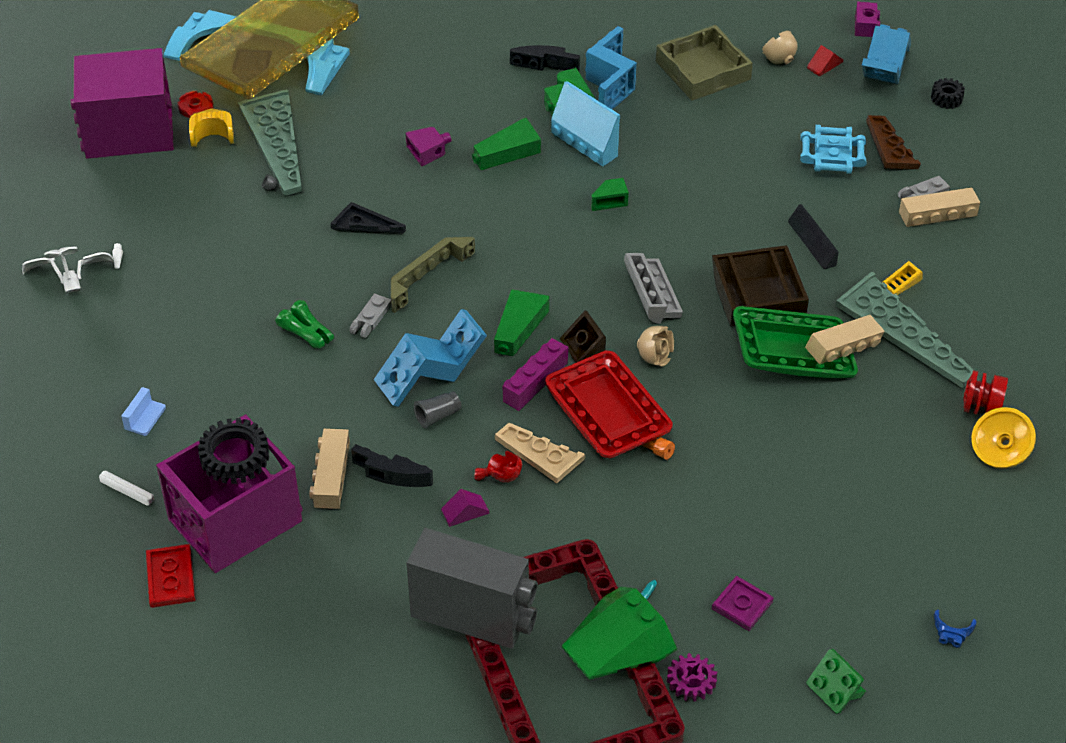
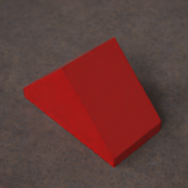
[807,45,844,77]

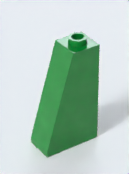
[472,118,541,170]
[494,289,550,356]

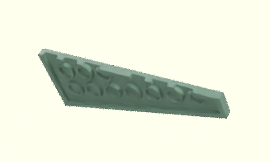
[238,89,302,196]
[835,272,973,388]

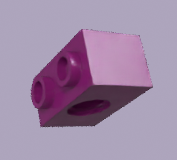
[855,1,880,37]

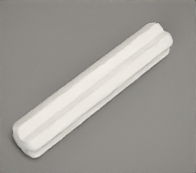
[99,471,154,506]

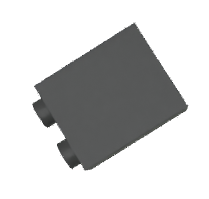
[406,528,538,649]

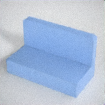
[121,387,166,436]

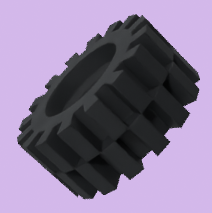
[931,78,965,109]

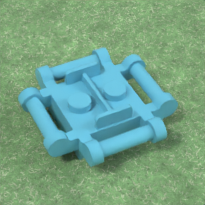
[800,125,867,174]

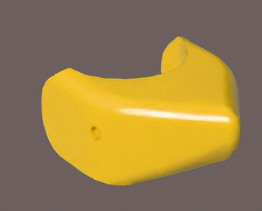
[189,108,234,147]

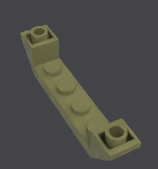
[391,237,475,313]

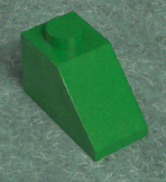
[591,178,629,211]

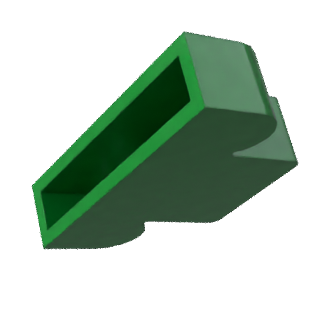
[544,68,596,116]

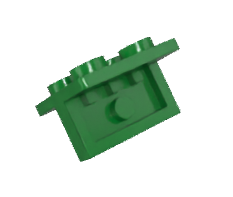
[806,649,866,714]

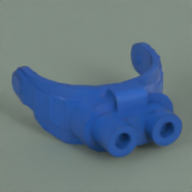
[934,610,976,647]

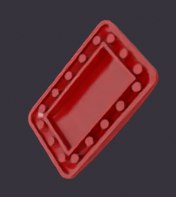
[545,350,673,458]

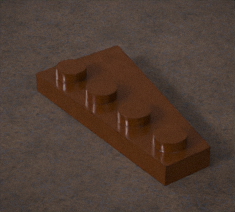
[866,115,921,169]

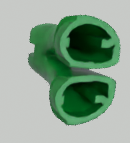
[275,300,334,349]

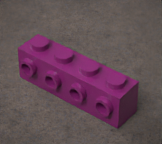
[502,338,568,411]

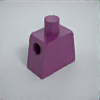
[405,127,452,167]

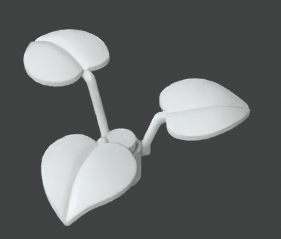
[22,247,113,293]

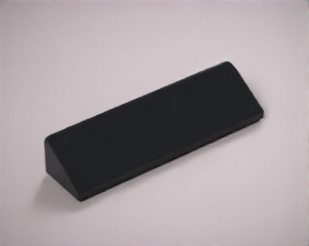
[788,204,839,269]

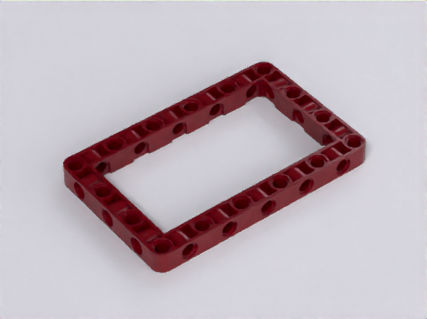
[465,539,685,743]

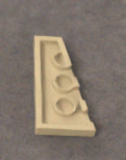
[495,423,585,483]

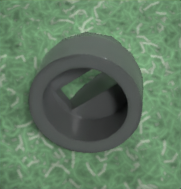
[262,174,277,190]

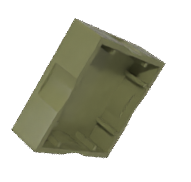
[656,25,753,101]

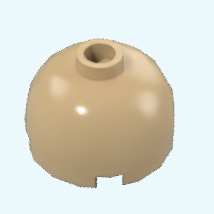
[762,31,798,64]
[637,326,674,366]

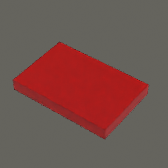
[146,544,195,608]

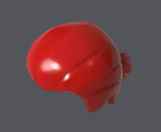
[474,451,522,483]

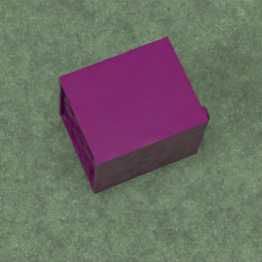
[71,48,174,159]
[156,414,303,573]

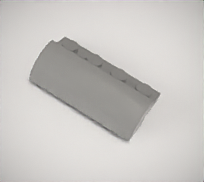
[624,253,683,324]

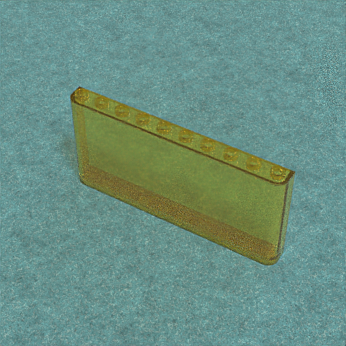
[180,0,359,100]

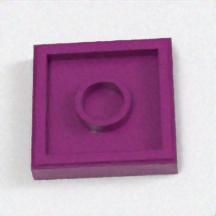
[711,576,774,631]

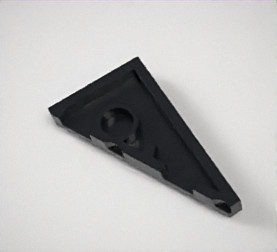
[330,202,406,233]

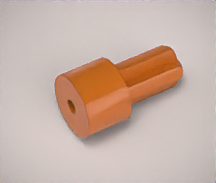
[642,437,675,460]

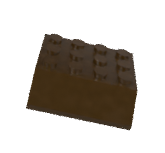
[712,245,809,327]

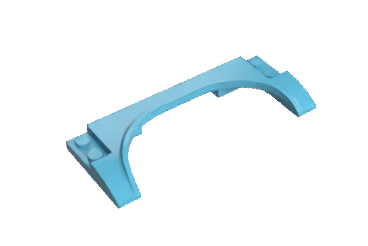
[164,10,350,95]

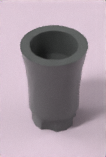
[414,391,461,428]

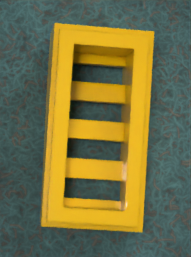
[883,261,923,295]

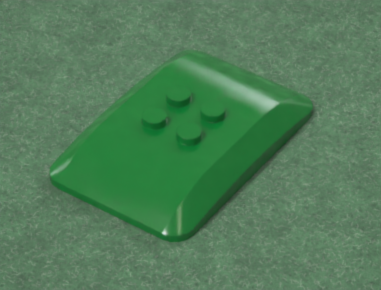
[733,306,858,378]

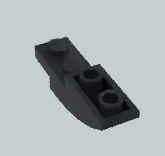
[510,45,580,72]
[351,444,433,487]

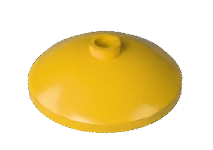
[971,407,1036,469]

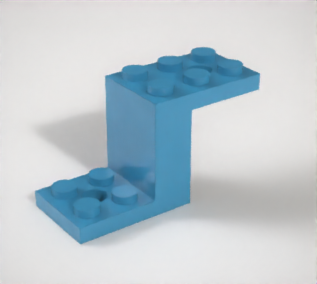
[862,24,911,84]
[585,26,637,109]
[374,309,487,407]

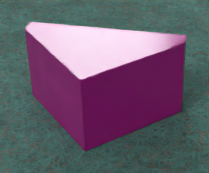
[441,489,489,527]

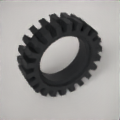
[198,418,269,484]

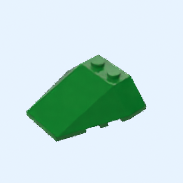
[562,586,677,680]

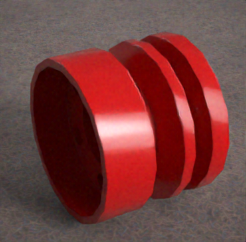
[963,370,1008,415]

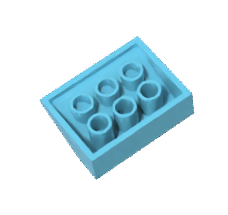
[551,81,620,166]

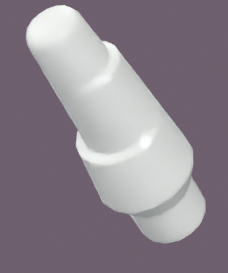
[112,243,123,269]

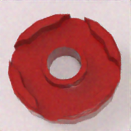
[177,91,213,118]

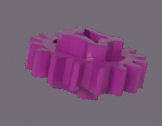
[667,653,717,702]

